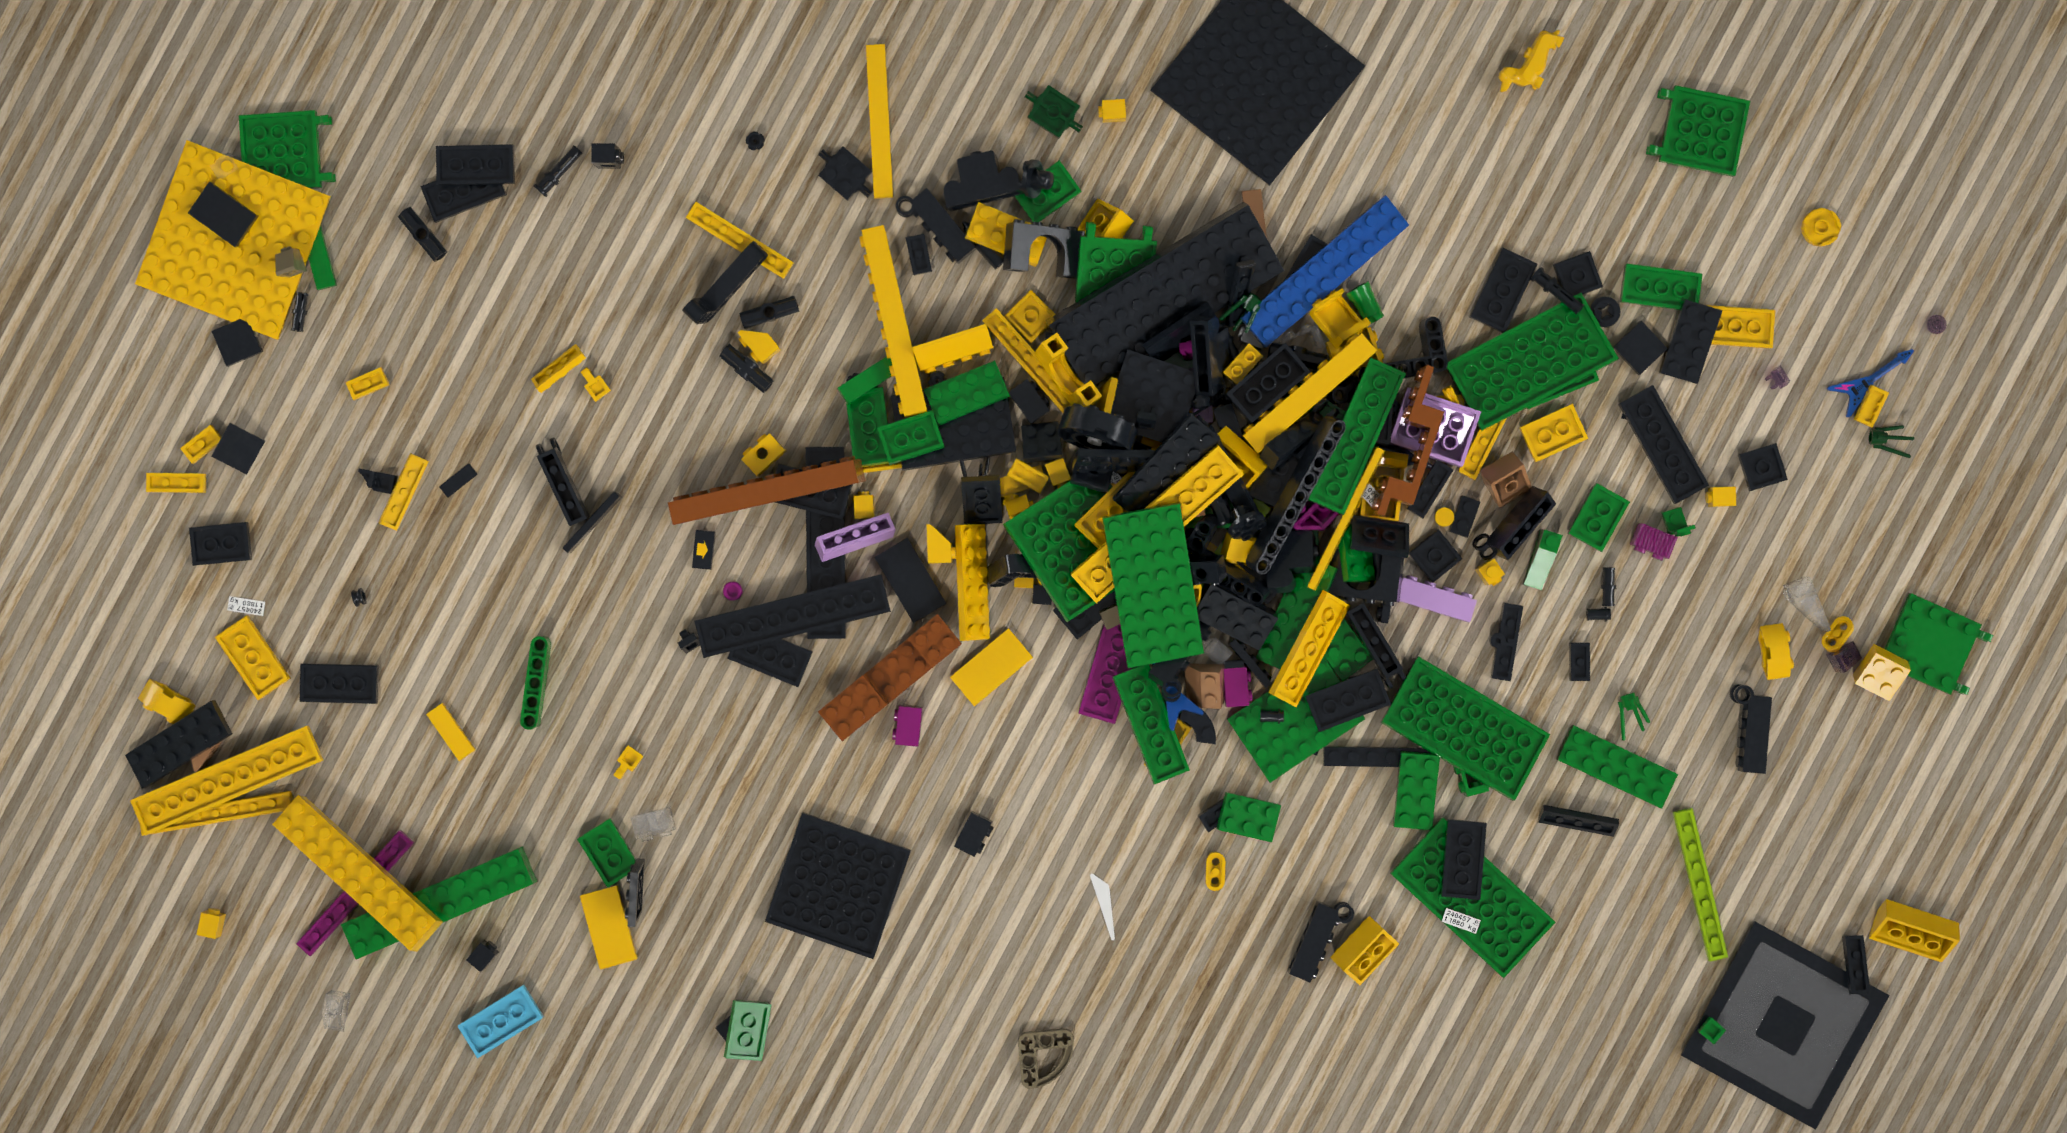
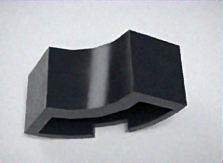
[1179,707,1216,745]

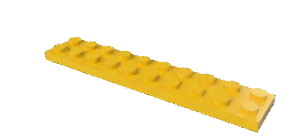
[1070,444,1244,603]
[130,725,324,836]

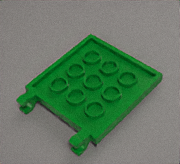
[1646,85,1750,177]
[239,110,336,189]
[1075,222,1157,303]
[1885,593,1994,695]

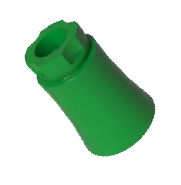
[1345,281,1384,324]

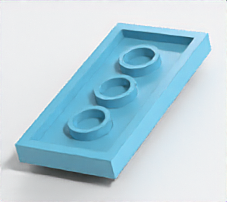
[458,984,544,1059]

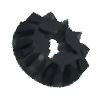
[1590,297,1621,328]

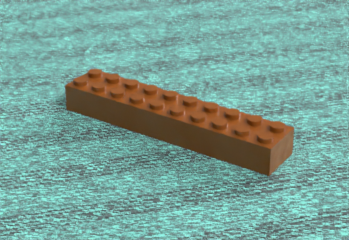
[668,456,866,525]

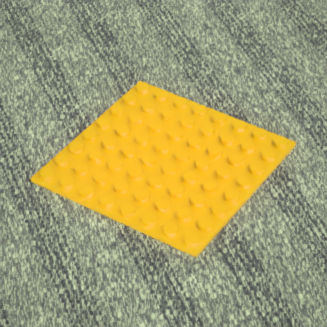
[135,140,331,340]

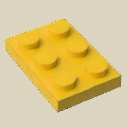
[1519,404,1588,463]

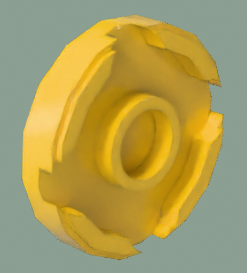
[1801,208,1841,247]

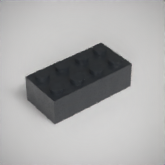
[1225,343,1311,424]
[1197,583,1278,650]

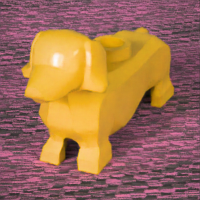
[1498,30,1564,92]

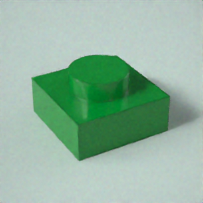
[1698,1016,1726,1044]

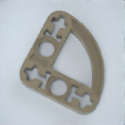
[1018,1029,1074,1089]

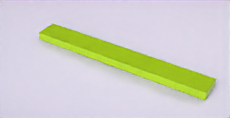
[1672,808,1728,962]

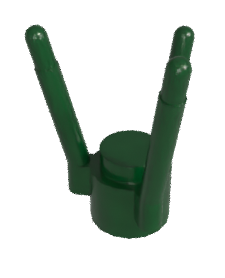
[1219,292,1262,333]
[1869,425,1915,458]

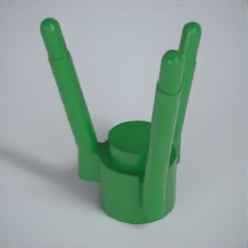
[1618,692,1650,741]

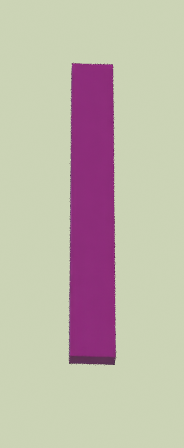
[296,830,415,956]

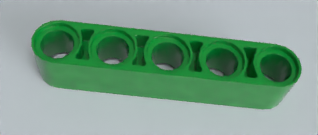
[520,636,551,730]

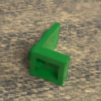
[1661,507,1696,537]
[1453,766,1489,797]

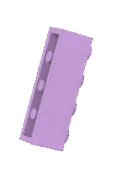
[815,513,896,562]
[1400,575,1477,622]

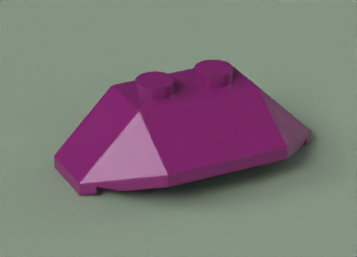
[1293,500,1339,530]

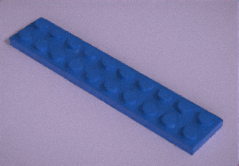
[1241,195,1409,348]

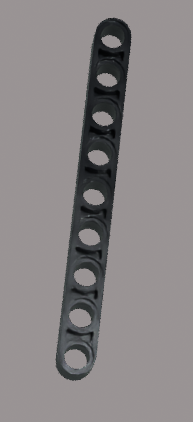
[1246,415,1346,574]

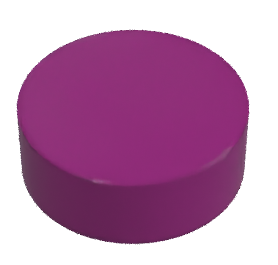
[723,582,743,601]

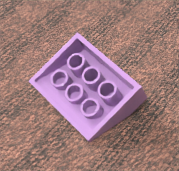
[1391,387,1481,467]

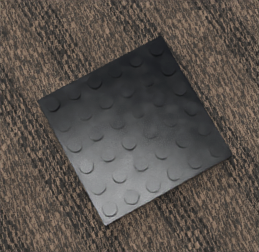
[765,812,911,959]

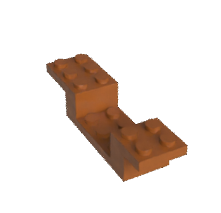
[1371,365,1444,517]
[818,614,962,741]

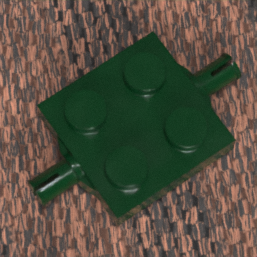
[1024,85,1083,139]

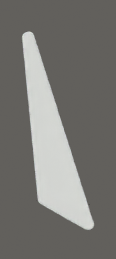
[1090,874,1115,940]

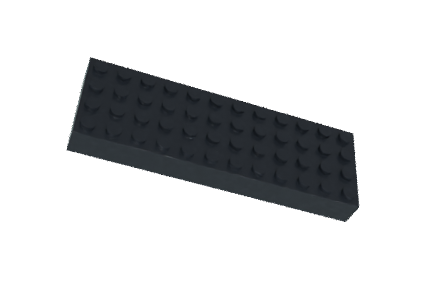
[1045,202,1284,385]

